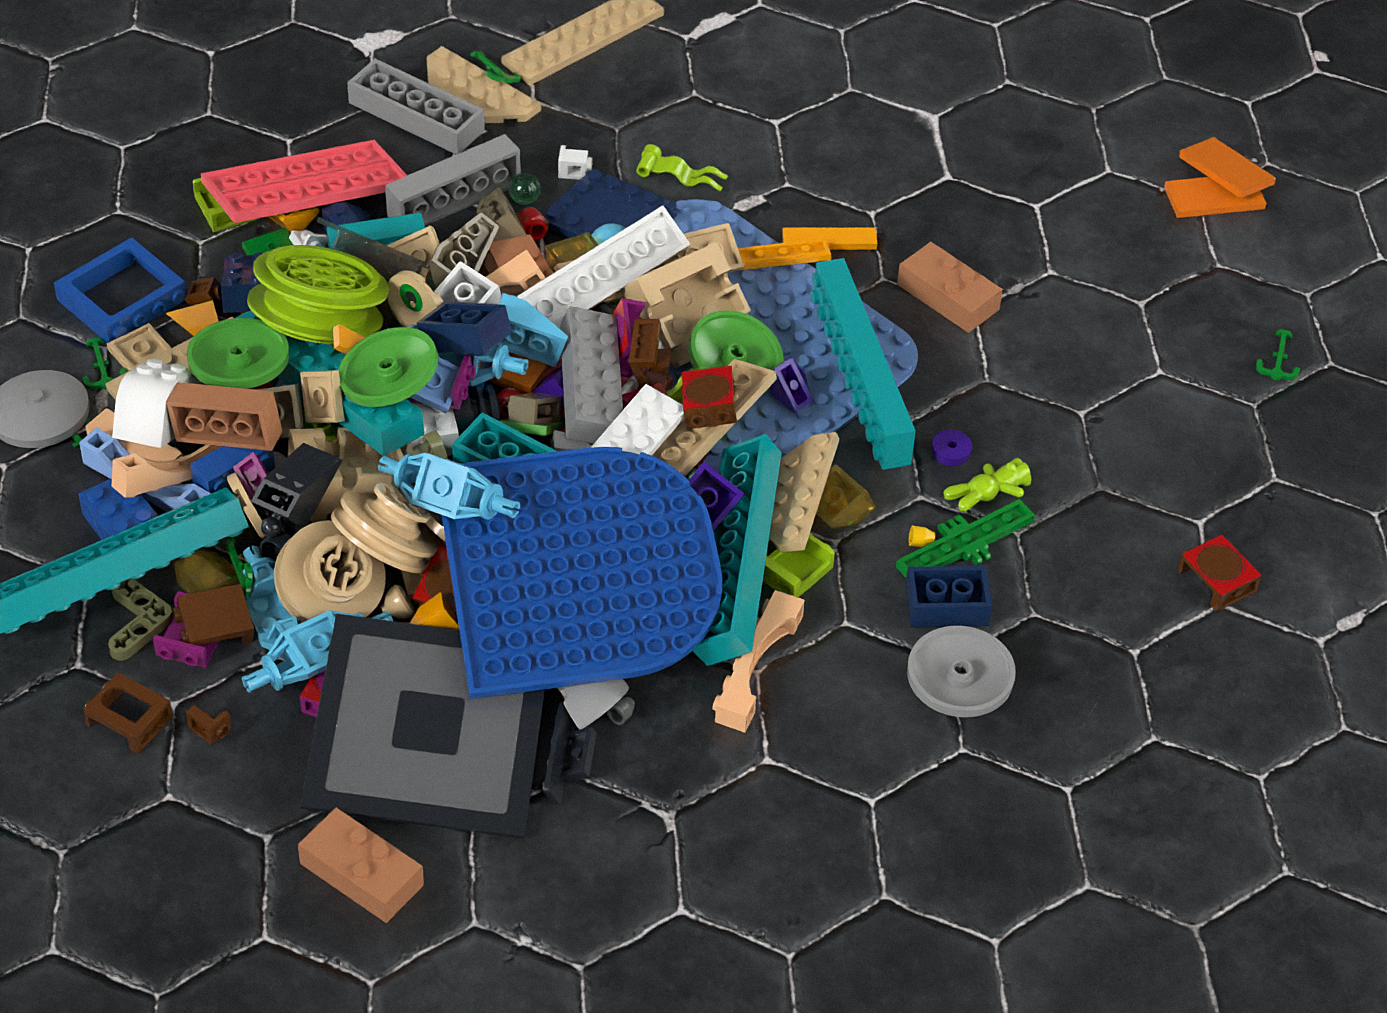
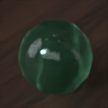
[509,173,541,205]

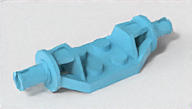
[387,324,529,387]
[378,453,520,520]
[243,546,302,659]
[242,610,393,693]

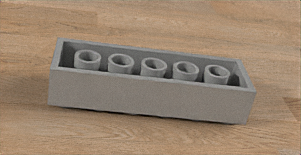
[347,59,485,154]
[385,134,521,226]
[560,306,623,443]

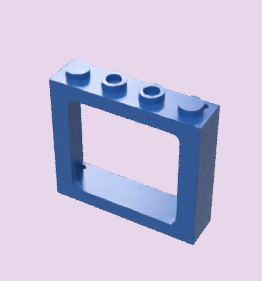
[54,237,187,343]

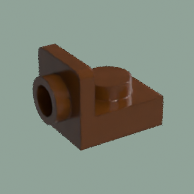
[184,277,223,310]
[186,705,231,745]

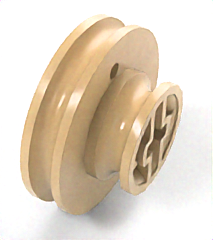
[331,482,437,573]
[274,521,386,623]

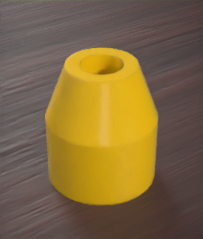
[908,525,935,547]

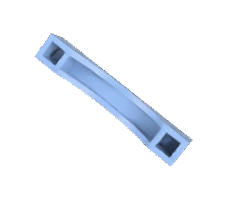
[79,428,211,512]

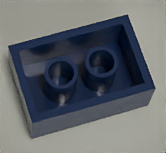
[221,252,264,313]
[417,301,512,356]
[905,566,992,628]

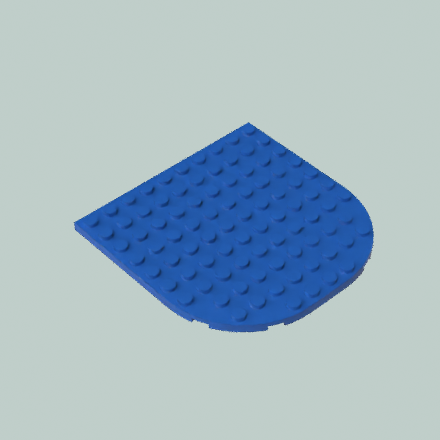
[441,447,722,699]

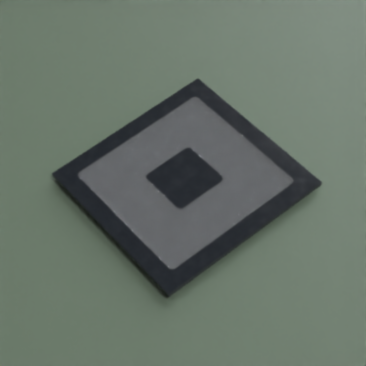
[300,614,545,839]

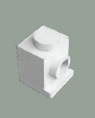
[558,145,592,180]

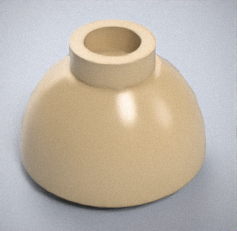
[380,585,416,619]

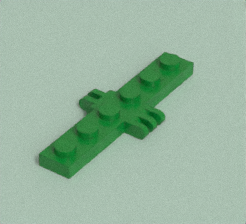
[896,499,1035,578]

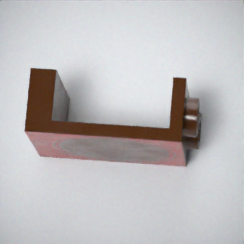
[682,365,737,429]
[1178,535,1262,612]
[413,544,457,616]

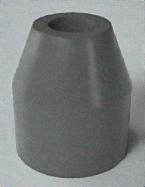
[607,697,635,725]

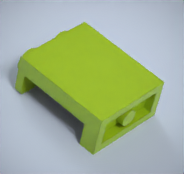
[193,178,258,232]
[763,533,835,597]

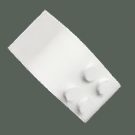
[112,359,202,448]

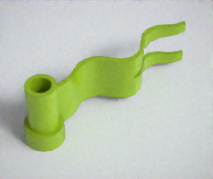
[636,144,728,191]

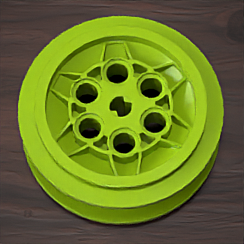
[247,245,389,344]

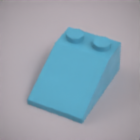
[496,293,568,367]

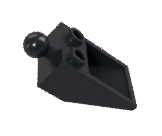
[251,443,343,538]

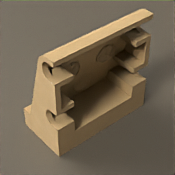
[621,242,751,368]
[288,428,403,523]

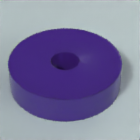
[931,430,972,466]

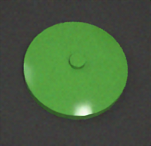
[688,310,784,393]
[187,318,289,389]
[339,327,439,407]

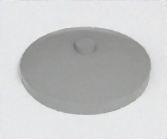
[0,370,90,448]
[907,626,1016,717]

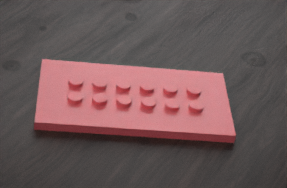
[201,140,407,223]

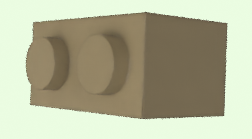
[508,392,562,424]

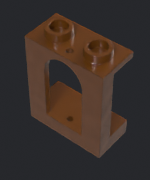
[629,319,672,391]
[83,672,173,754]

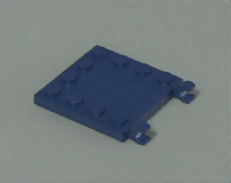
[543,169,677,245]

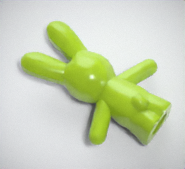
[943,458,1031,511]

